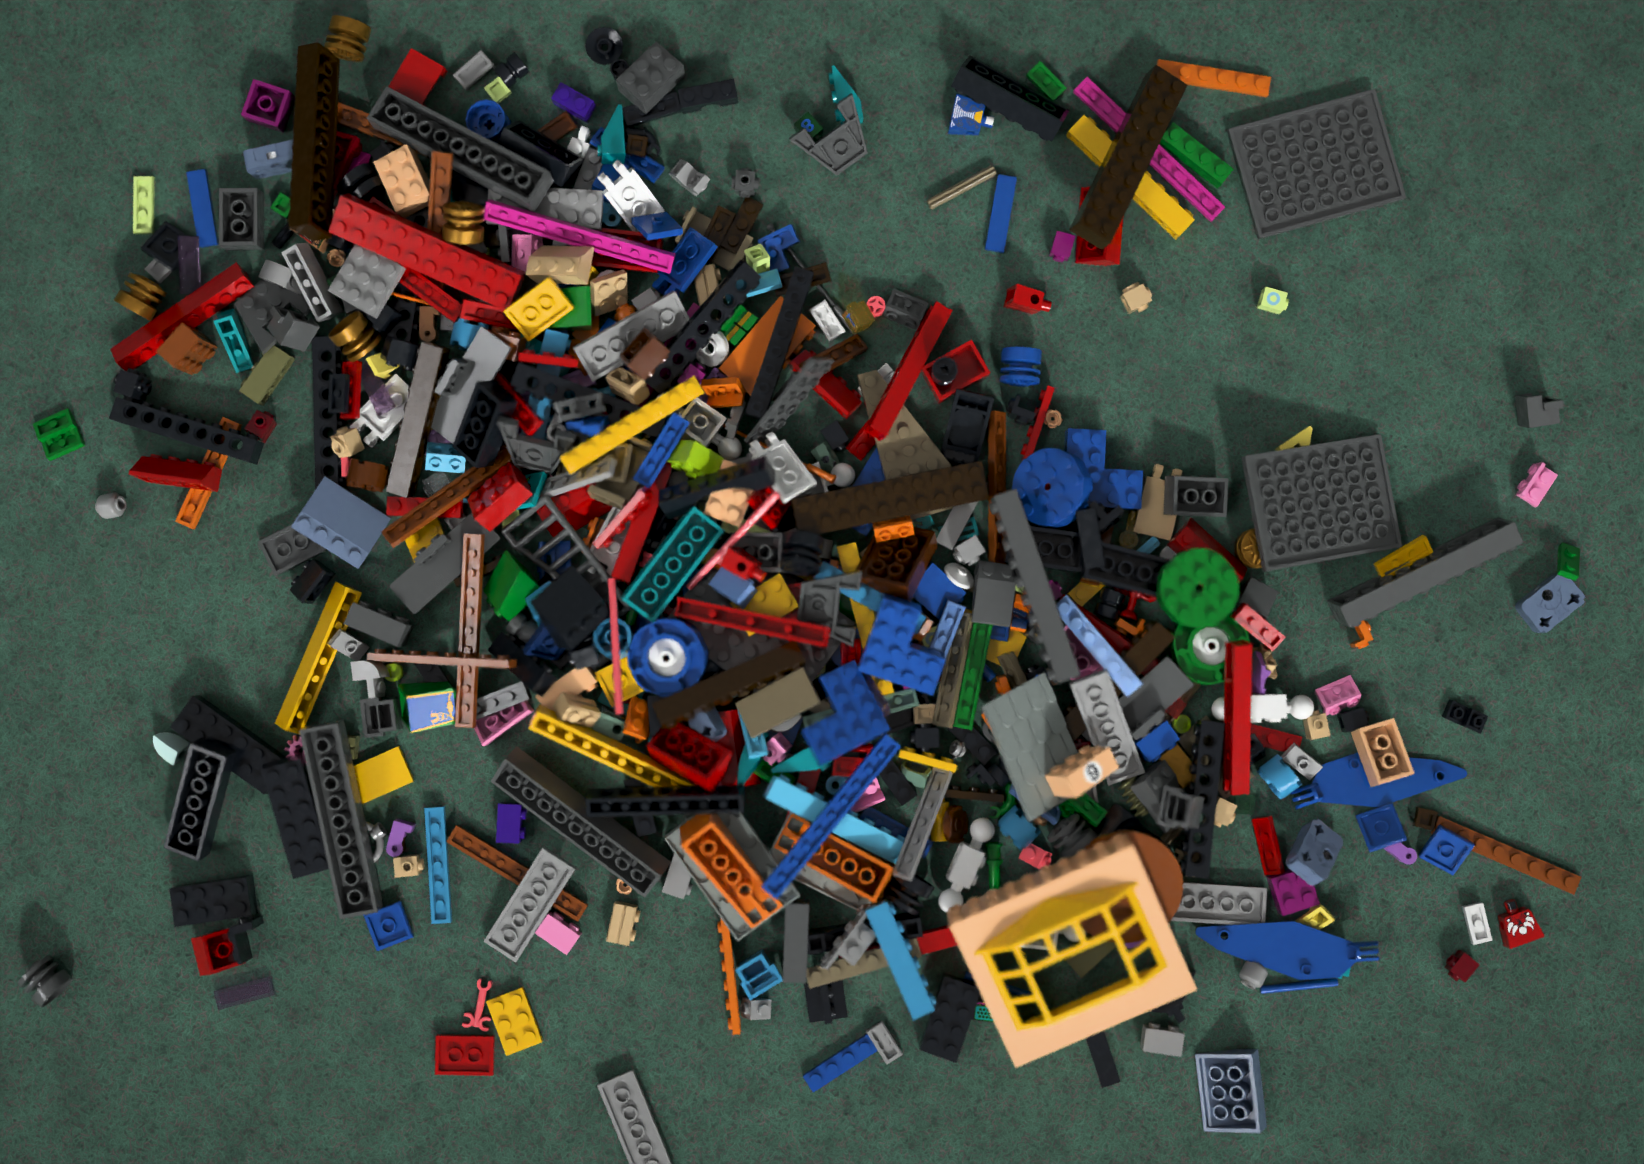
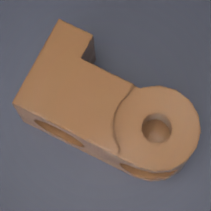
[419,306,441,343]

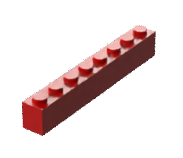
[110,262,254,371]

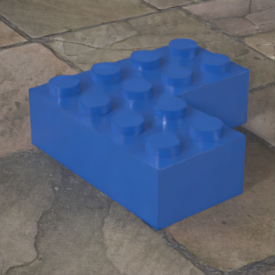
[1064,428,1143,511]
[858,593,946,695]
[801,660,890,767]

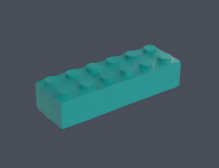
[620,506,724,623]

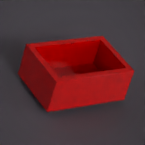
[921,339,990,403]
[467,462,533,532]

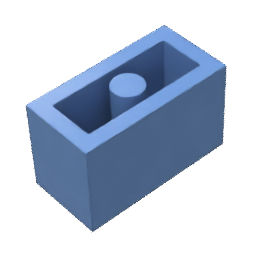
[709,567,757,609]

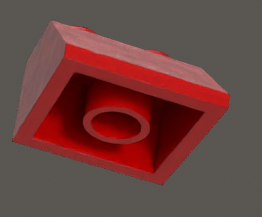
[191,928,246,976]

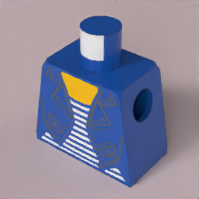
[948,94,994,135]

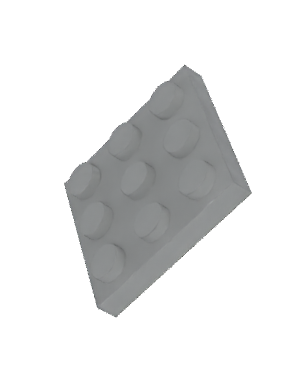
[328,244,406,319]

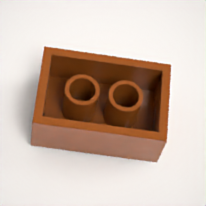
[156,323,217,375]

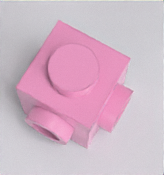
[763,732,792,765]

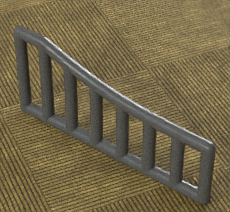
[501,495,632,628]

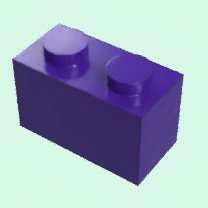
[551,82,596,123]
[496,802,527,844]

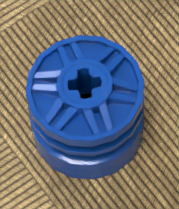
[465,99,512,144]
[1000,347,1042,387]

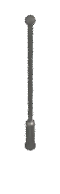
[767,223,858,334]

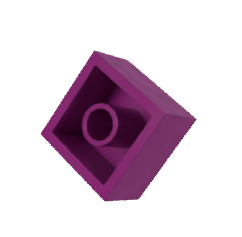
[241,79,295,133]
[1266,869,1320,916]

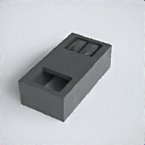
[783,899,809,983]

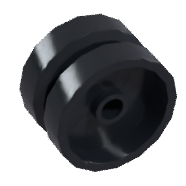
[337,163,386,202]

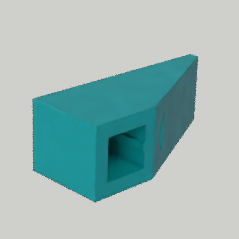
[828,65,863,124]

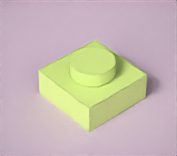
[484,77,512,104]

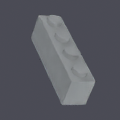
[281,242,344,322]
[662,817,693,899]

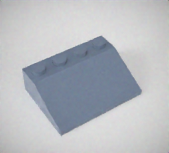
[291,476,391,569]
[1195,1049,1267,1133]

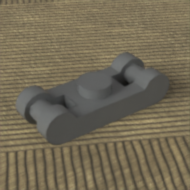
[552,392,606,422]

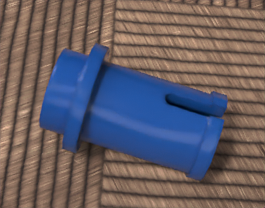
[983,663,996,682]

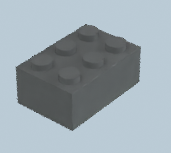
[616,42,685,114]
[219,188,264,250]
[1163,476,1228,517]
[344,601,414,647]

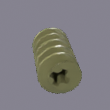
[1118,776,1149,817]

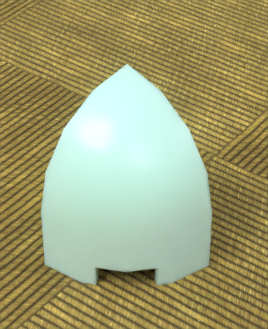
[153,732,190,766]

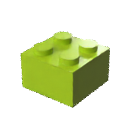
[667,440,724,479]

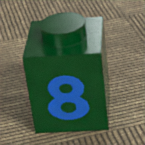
[794,112,823,142]

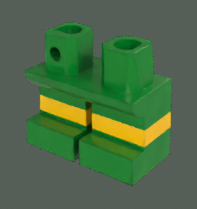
[719,305,759,348]

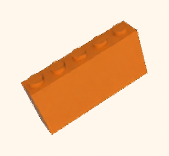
[719,296,816,397]

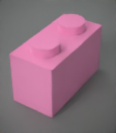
[535,911,582,955]

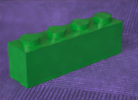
[1159,122,1233,189]

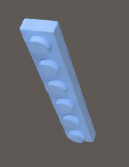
[1056,595,1143,696]

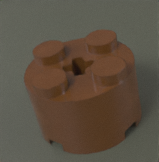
[346,459,389,493]

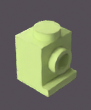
[744,244,770,274]

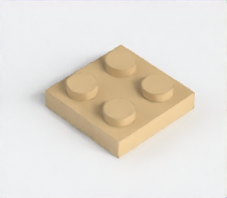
[590,269,628,317]

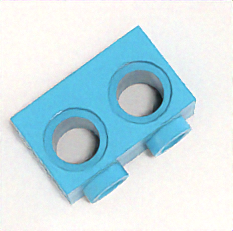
[425,442,466,473]

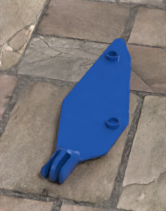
[1290,752,1467,809]
[1195,921,1380,980]

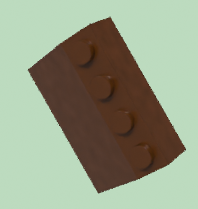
[855,527,937,601]

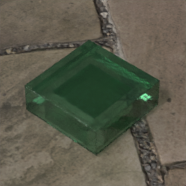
[1234,794,1255,815]

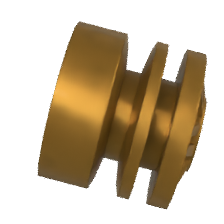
[324,15,371,62]
[442,201,485,244]
[114,272,167,321]
[329,311,382,362]
[1234,528,1262,568]

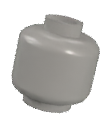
[95,492,126,519]
[1239,961,1268,989]

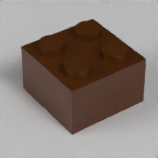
[619,327,670,380]

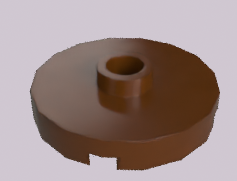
[942,805,969,844]

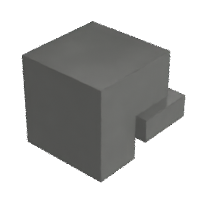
[267,306,320,352]
[1515,393,1564,428]
[1230,577,1278,620]
[360,697,403,738]
[1156,785,1204,828]

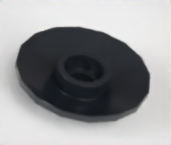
[585,27,623,65]

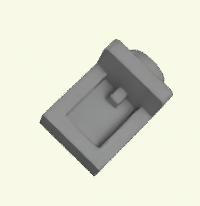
[740,997,772,1020]

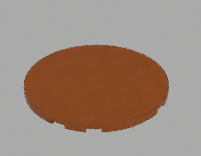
[1078,830,1183,943]

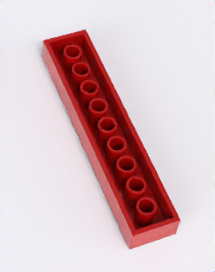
[328,193,526,310]

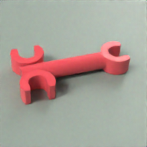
[462,978,492,1032]

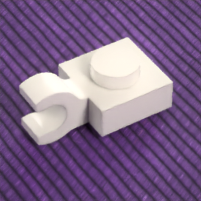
[567,126,591,159]

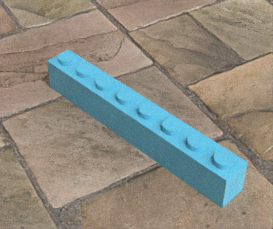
[763,774,905,864]

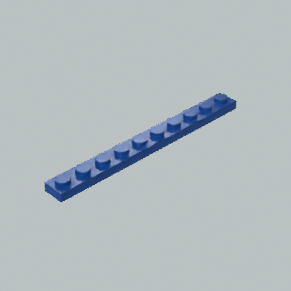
[760,734,901,900]

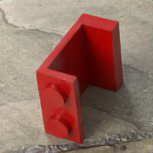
[388,48,447,107]

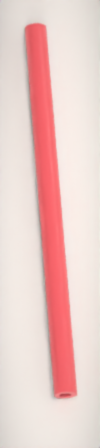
[686,491,781,590]
[608,578,623,714]

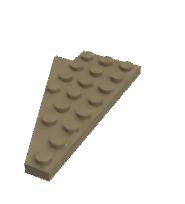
[857,370,953,520]

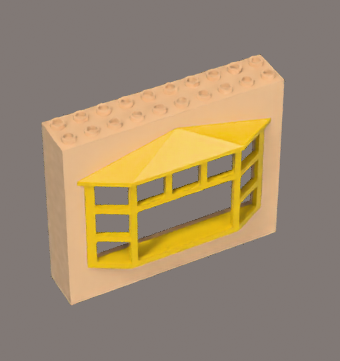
[946,833,1197,1067]

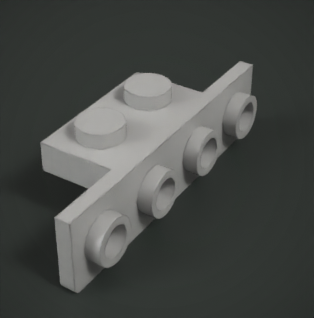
[820,904,876,970]

